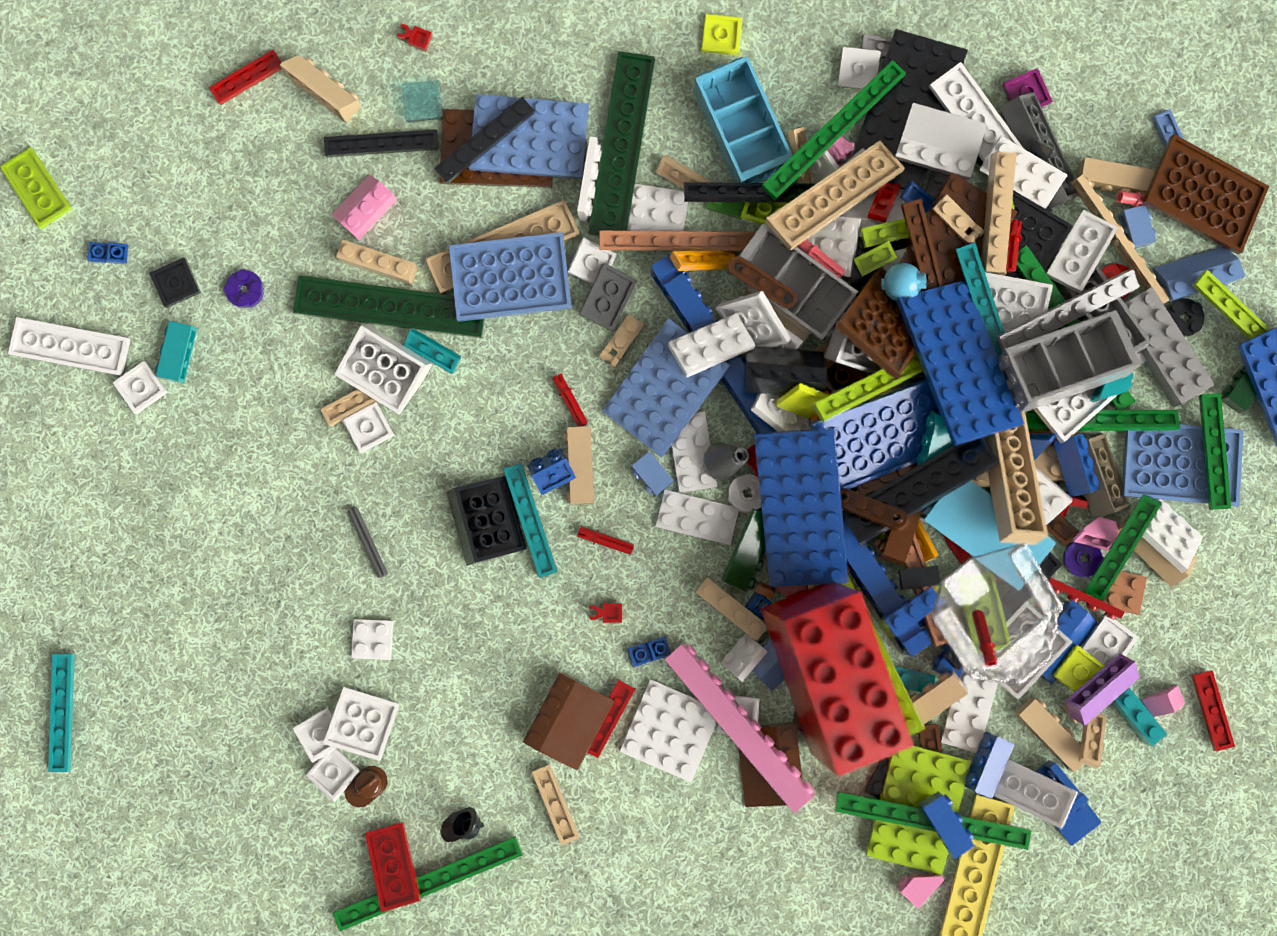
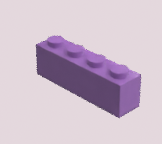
[1065,654,1140,726]

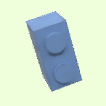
[1118,205,1156,249]
[631,451,674,496]

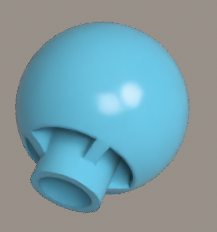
[881,263,927,301]

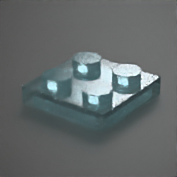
[402,80,443,123]

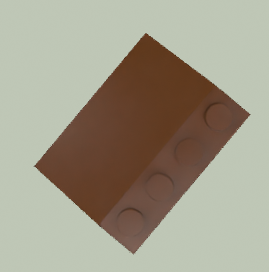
[523,672,614,771]
[738,722,803,807]

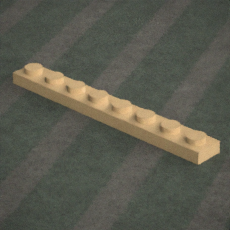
[1070,174,1170,304]

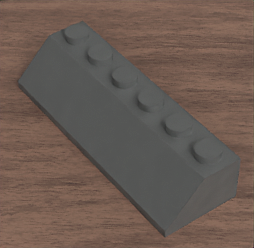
[1000,92,1079,209]

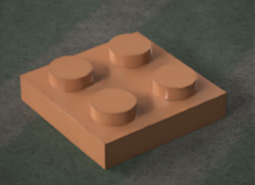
[1103,571,1147,615]

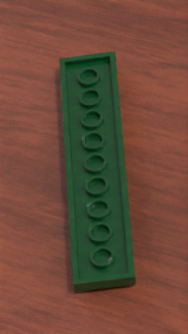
[588,51,655,236]
[293,275,485,338]

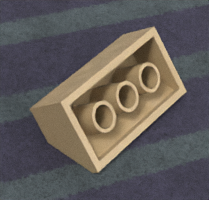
[280,55,361,123]
[1117,513,1197,587]

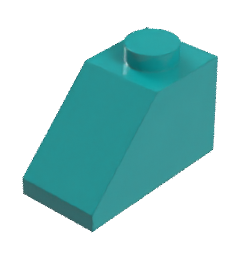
[1090,373,1134,403]

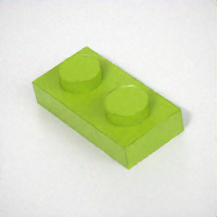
[854,240,898,276]

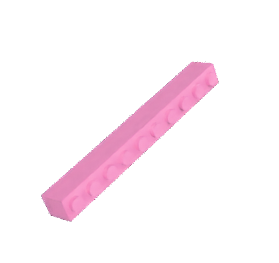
[665,643,815,814]

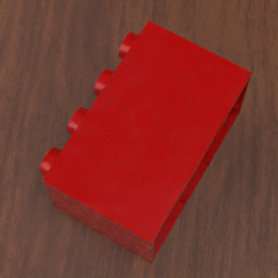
[760,582,913,777]

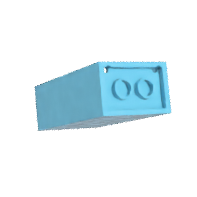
[694,56,793,183]
[920,481,1056,590]

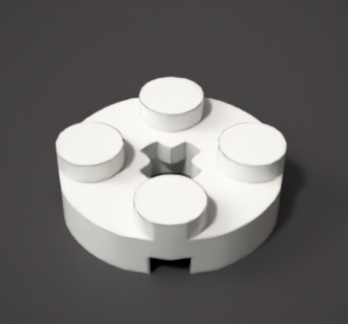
[728,474,762,513]

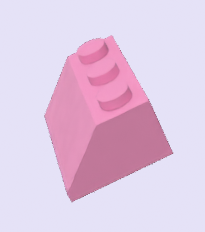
[331,175,397,241]

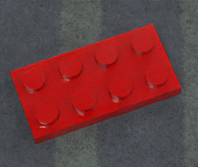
[365,822,421,913]

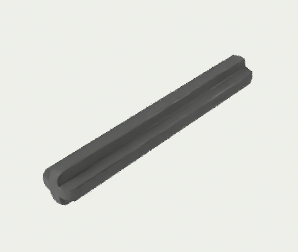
[347,507,388,578]

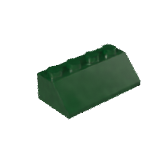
[721,508,767,593]

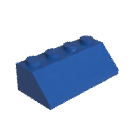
[1040,600,1098,685]

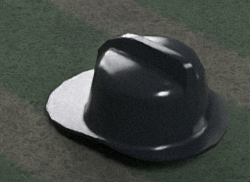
[440,807,484,842]

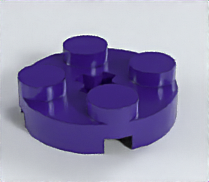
[224,269,264,308]
[1063,541,1104,577]

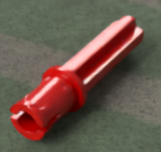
[1006,219,1022,272]
[552,373,588,427]
[577,526,634,555]
[972,610,998,667]

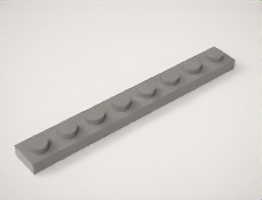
[996,269,1139,353]

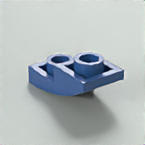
[87,242,129,264]
[627,636,671,667]

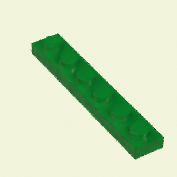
[1199,393,1231,510]
[1084,493,1162,601]

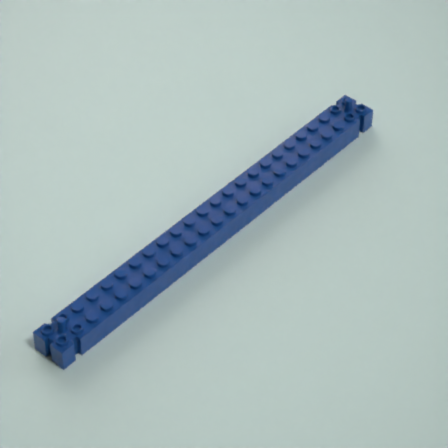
[650,254,932,657]

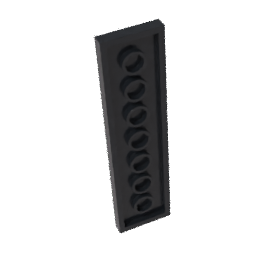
[842,438,1000,546]

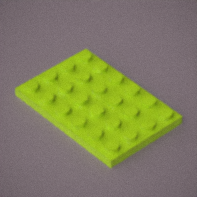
[865,745,971,875]

